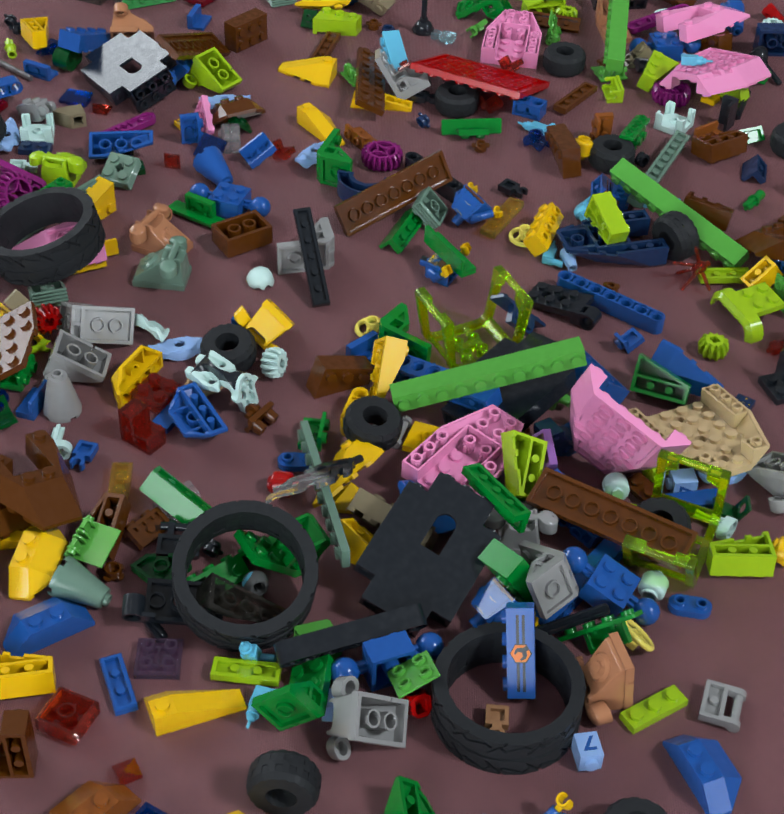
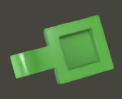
[466,18,488,38]

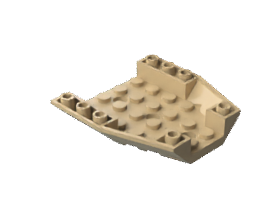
[628,383,770,481]

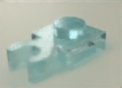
[431,29,457,44]

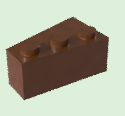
[691,130,748,164]
[683,191,734,232]
[306,355,374,399]
[68,492,132,562]
[0,709,38,778]

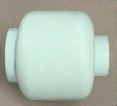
[602,472,630,500]
[638,570,669,602]

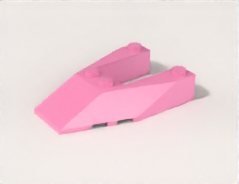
[655,2,750,43]

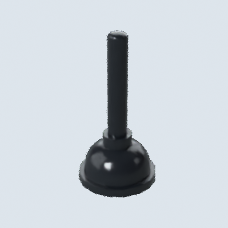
[412,0,434,36]
[749,46,782,86]

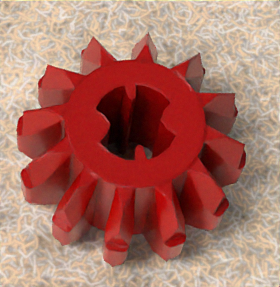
[36,303,63,335]

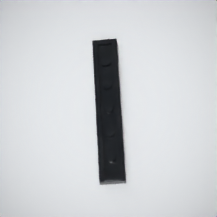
[293,207,330,308]

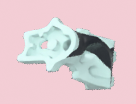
[185,350,259,413]

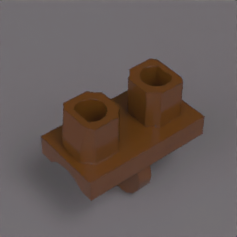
[244,401,279,436]

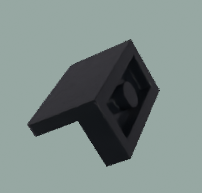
[718,94,739,132]

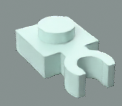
[10,159,38,173]

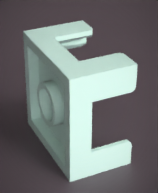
[653,100,696,135]
[19,113,55,145]

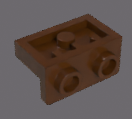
[122,506,169,551]

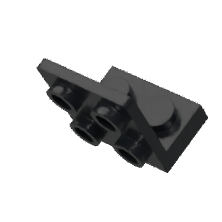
[757,351,784,406]

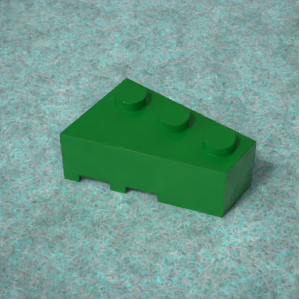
[630,353,692,405]
[477,538,535,604]

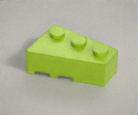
[313,7,362,36]

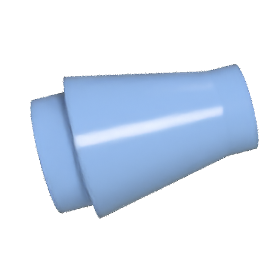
[559,248,578,272]

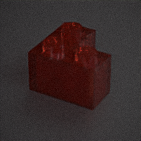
[118,398,166,456]

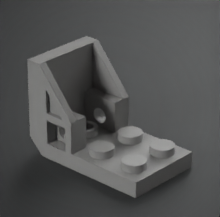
[375,48,431,100]
[277,217,335,275]
[59,301,135,345]
[518,540,579,620]

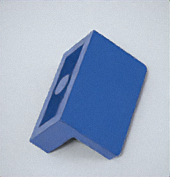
[187,4,212,31]
[23,59,58,82]
[346,330,378,358]
[15,379,47,421]

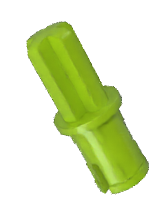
[4,38,17,59]

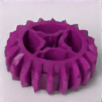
[651,79,692,108]
[361,140,403,172]
[0,171,35,209]

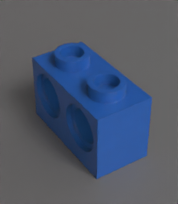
[512,95,547,122]

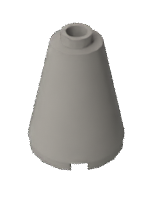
[43,369,82,424]

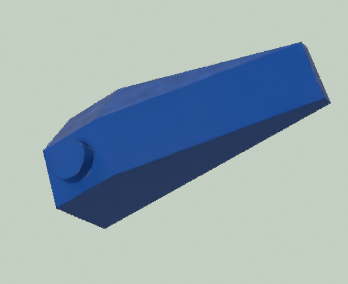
[89,130,153,159]
[651,339,724,397]

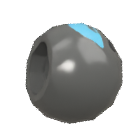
[242,570,269,598]

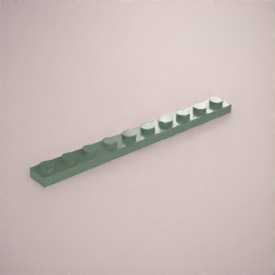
[627,130,690,209]
[297,420,350,568]

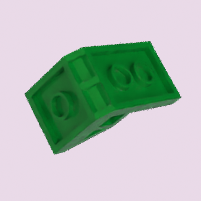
[456,0,513,20]
[317,128,353,187]
[378,302,432,362]
[233,513,331,578]
[251,654,334,731]

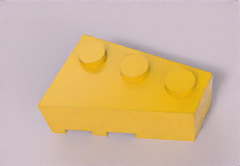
[20,16,49,50]
[86,176,117,220]
[0,651,56,700]

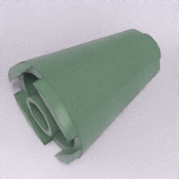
[47,556,112,609]

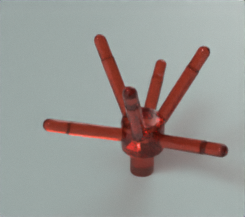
[672,246,711,291]

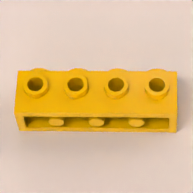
[523,202,564,257]

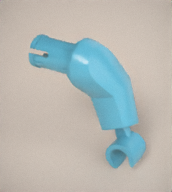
[573,196,591,222]

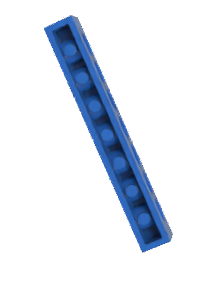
[367,354,503,411]

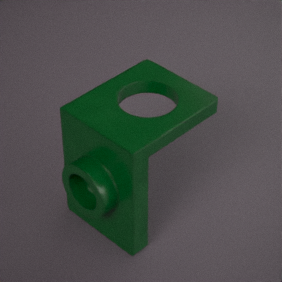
[300,9,318,29]
[222,116,252,137]
[0,394,18,430]
[712,495,752,522]

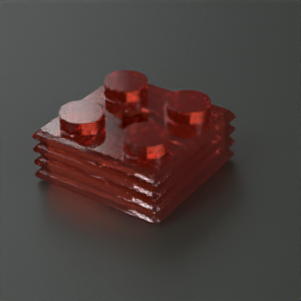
[130,373,182,414]
[34,687,101,746]

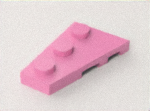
[194,95,215,141]

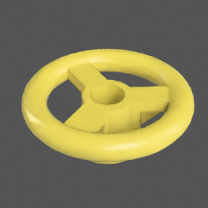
[508,224,530,248]
[355,315,381,338]
[625,619,654,652]

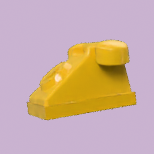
[234,299,295,350]

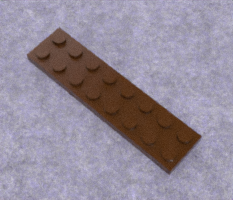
[155,32,231,60]
[355,46,385,117]
[333,150,453,237]
[526,467,698,571]

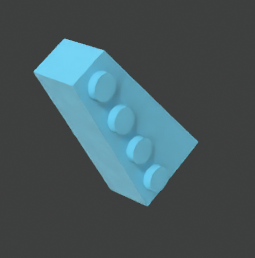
[379,30,410,72]

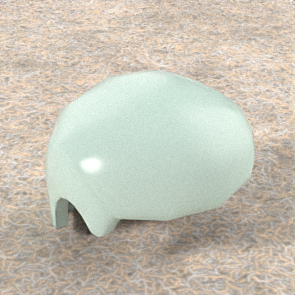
[246,266,275,290]

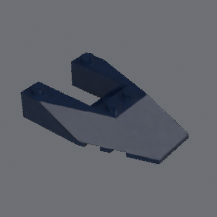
[556,209,669,266]

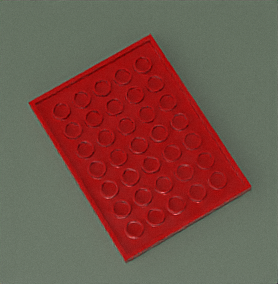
[410,53,550,100]

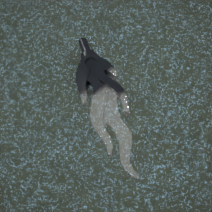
[265,455,364,504]

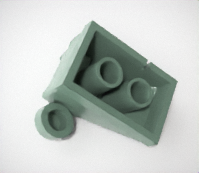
[132,236,192,291]

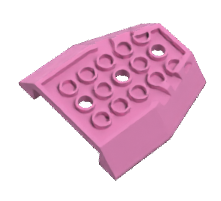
[659,47,771,97]
[570,363,692,474]

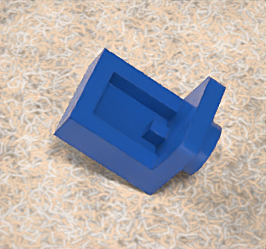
[614,327,645,354]

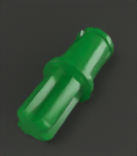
[742,190,766,211]

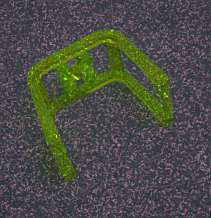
[415,265,534,369]
[622,449,732,589]

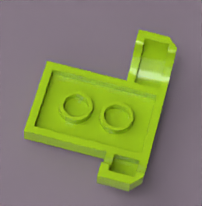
[710,282,784,344]

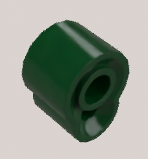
[52,47,83,72]

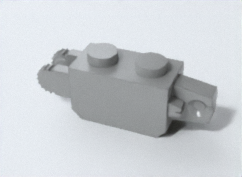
[15,97,56,122]

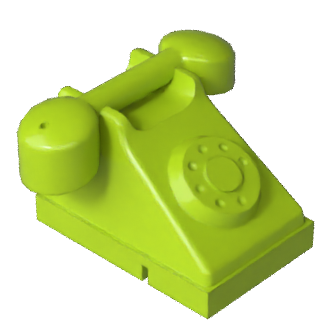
[182,47,242,94]
[29,150,87,188]

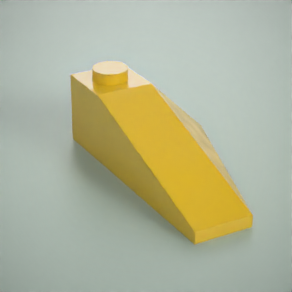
[295,0,351,10]
[278,56,337,88]
[297,102,345,146]
[369,336,409,398]
[312,439,384,508]
[144,689,247,737]

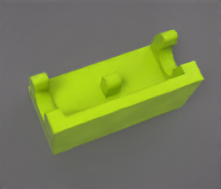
[601,75,625,103]

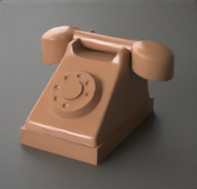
[110,2,156,41]
[129,204,193,255]
[575,632,635,726]

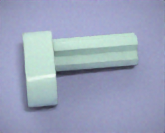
[51,424,73,460]
[693,507,738,540]

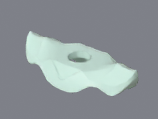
[134,313,170,343]

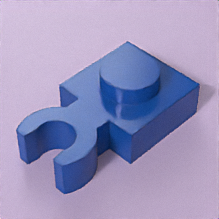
[69,440,99,471]

